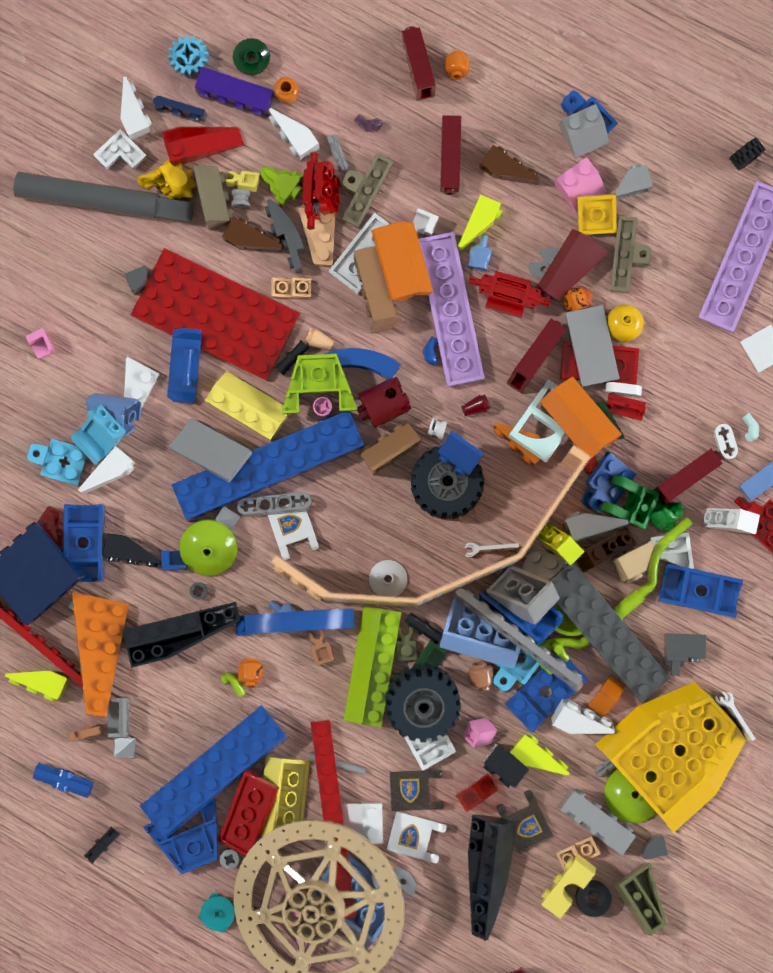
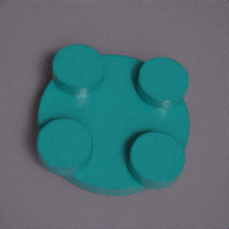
[199,893,235,933]

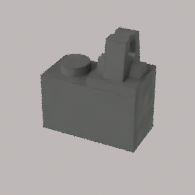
[664,633,706,676]

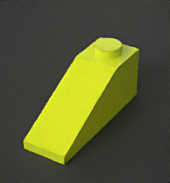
[458,195,503,251]

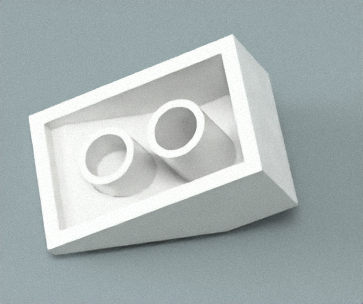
[325,802,383,844]

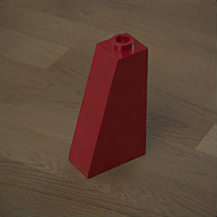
[402,26,436,101]
[440,115,462,195]
[536,229,608,300]
[507,319,566,393]
[653,448,723,505]

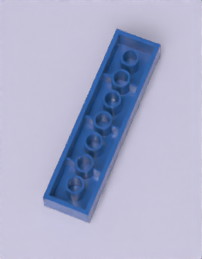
[140,705,288,838]

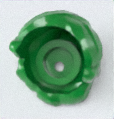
[650,500,685,532]

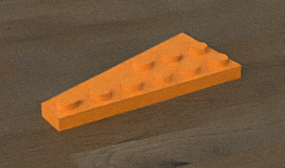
[71,592,129,718]

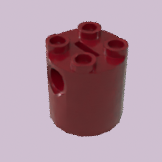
[357,376,412,428]

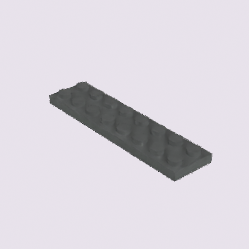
[549,563,670,703]

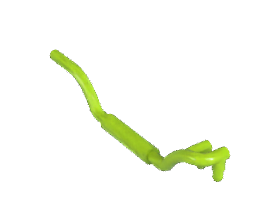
[538,517,693,675]

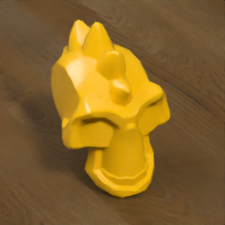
[137,160,197,200]

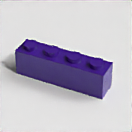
[195,67,274,117]

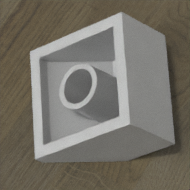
[559,104,609,159]

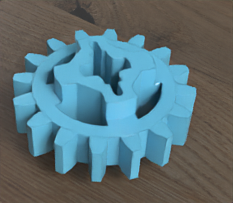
[168,35,209,77]

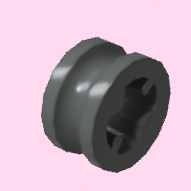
[190,582,207,600]

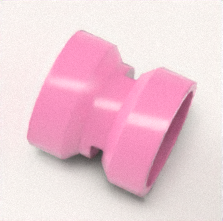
[313,397,333,418]

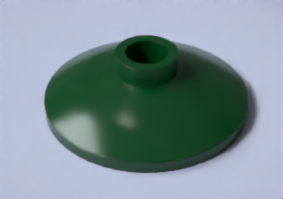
[233,38,270,75]

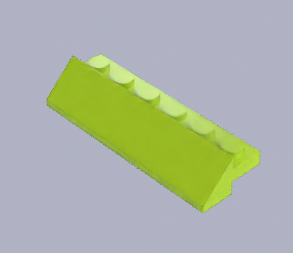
[343,606,401,727]

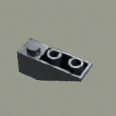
[103,533,162,568]

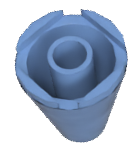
[86,393,142,436]

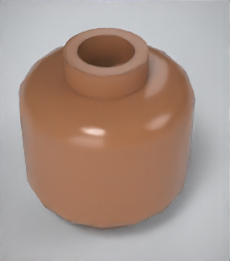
[468,661,495,691]

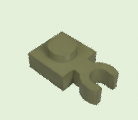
[396,627,417,661]

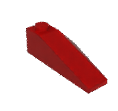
[161,127,244,166]

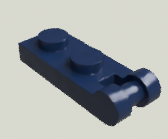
[153,96,207,122]

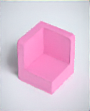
[26,328,56,359]
[463,718,497,749]

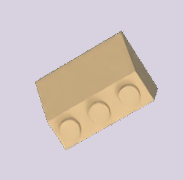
[611,541,654,583]

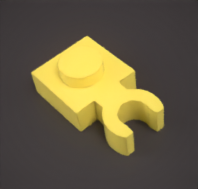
[225,171,261,192]

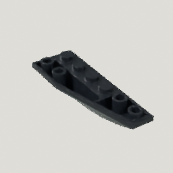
[122,602,241,668]
[468,814,516,941]

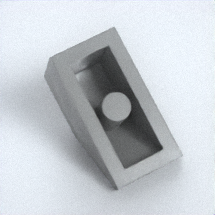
[615,164,653,200]

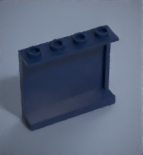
[0,521,87,625]

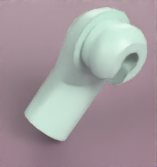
[742,413,759,442]

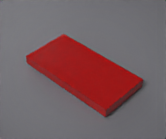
[560,341,639,385]
[218,770,280,856]

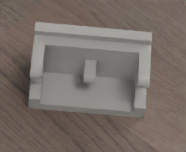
[107,698,129,737]

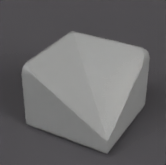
[215,506,241,531]
[114,737,136,758]

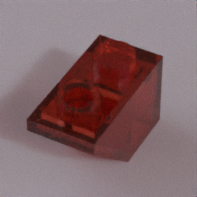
[37,506,64,546]
[455,773,498,812]

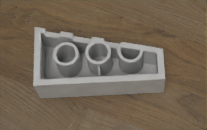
[557,788,636,856]

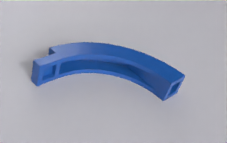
[299,348,401,397]
[236,609,355,636]

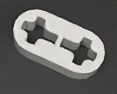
[605,382,642,397]
[714,424,738,460]

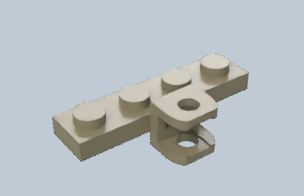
[341,153,393,229]
[610,216,651,293]

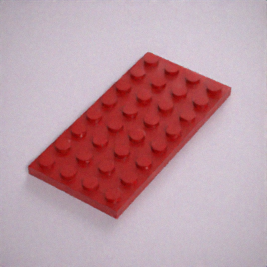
[130,248,300,381]

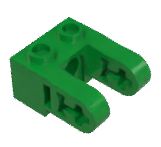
[600,474,660,529]

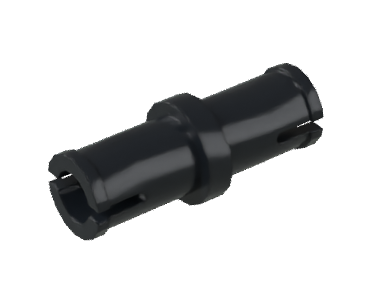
[275,340,309,376]
[404,612,443,644]
[84,826,120,864]

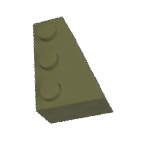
[613,863,667,936]

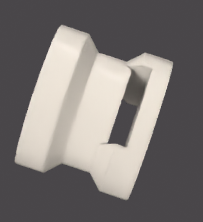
[427,417,447,440]

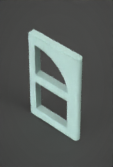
[508,379,566,462]

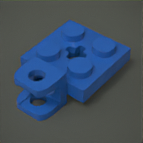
[561,90,618,134]
[581,451,637,513]

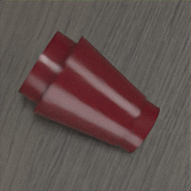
[461,394,491,417]

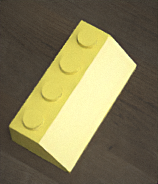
[205,371,289,442]
[261,756,310,836]

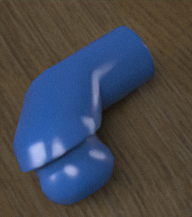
[423,336,439,366]

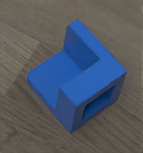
[161,550,187,571]

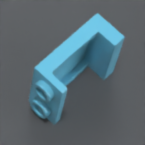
[70,404,126,465]

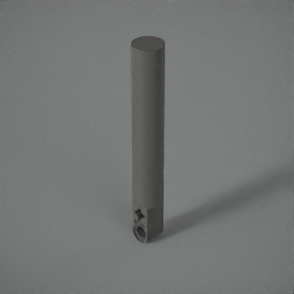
[14,171,194,222]

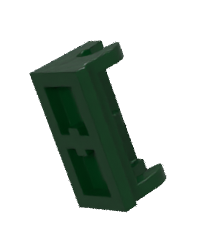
[411,640,448,669]

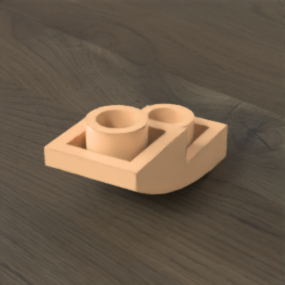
[271,277,311,298]
[556,835,602,870]

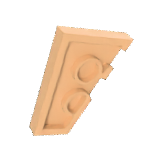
[298,208,336,267]

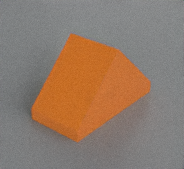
[587,675,626,717]

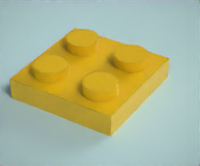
[577,194,617,235]

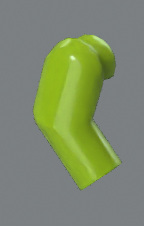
[220,672,246,697]

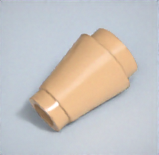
[304,328,334,351]

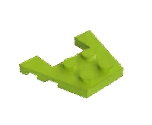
[282,354,357,414]

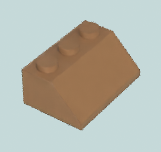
[360,423,421,475]

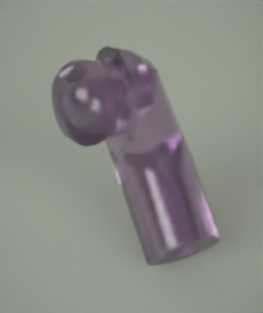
[354,114,383,132]

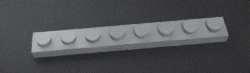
[455,587,582,692]

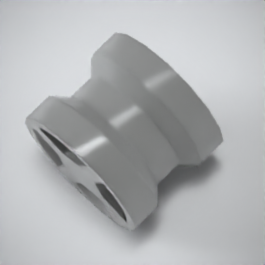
[231,189,250,208]
[220,848,240,870]

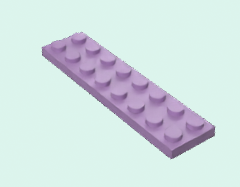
[697,181,773,333]
[418,232,485,387]

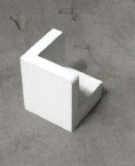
[413,208,439,237]

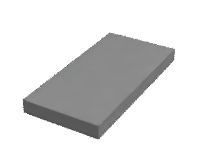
[565,305,620,387]
[169,418,252,483]

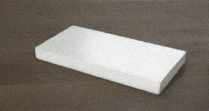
[328,213,389,295]

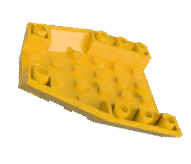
[595,682,746,833]

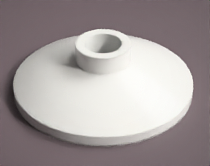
[369,560,407,597]

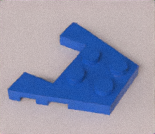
[143,799,219,875]

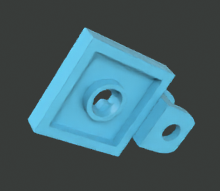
[27,438,87,486]
[493,649,539,692]

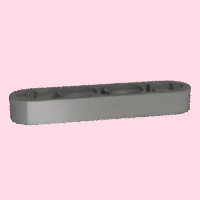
[237,492,312,517]

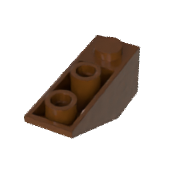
[479,145,539,185]
[222,217,284,252]
[576,527,636,573]

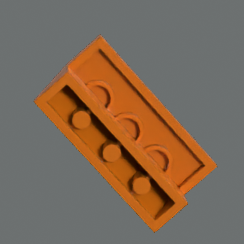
[371,221,433,301]
[539,376,622,460]

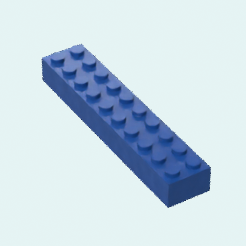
[171,411,364,522]

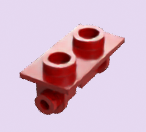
[606,393,646,421]

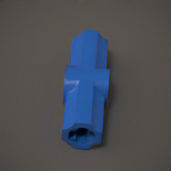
[33,762,94,798]

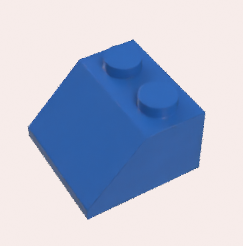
[437,431,484,477]

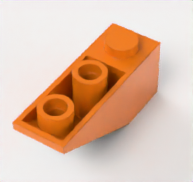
[493,422,541,466]

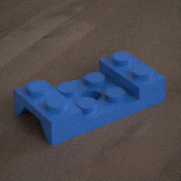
[63,504,105,582]
[658,563,743,618]
[479,568,563,646]
[504,654,588,733]

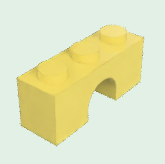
[541,854,596,919]

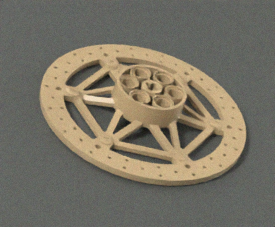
[234,819,404,973]

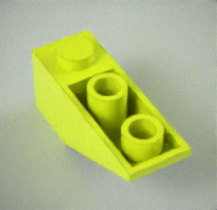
[536,522,584,565]
[5,671,70,702]
[509,734,570,776]

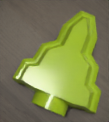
[259,166,304,206]

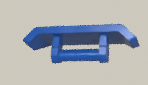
[167,328,202,404]

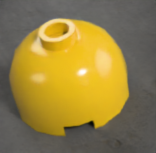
[606,304,644,343]

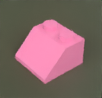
[554,157,607,214]

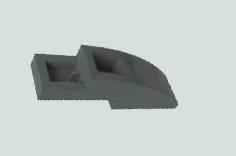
[265,199,305,274]

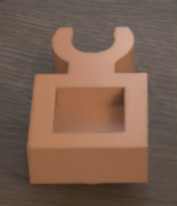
[309,630,334,666]
[66,723,103,742]

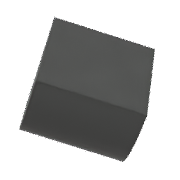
[124,265,149,295]
[642,834,668,860]

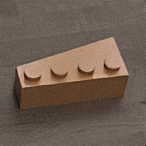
[353,246,398,334]

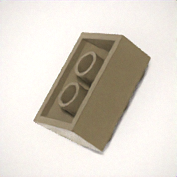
[193,165,233,230]

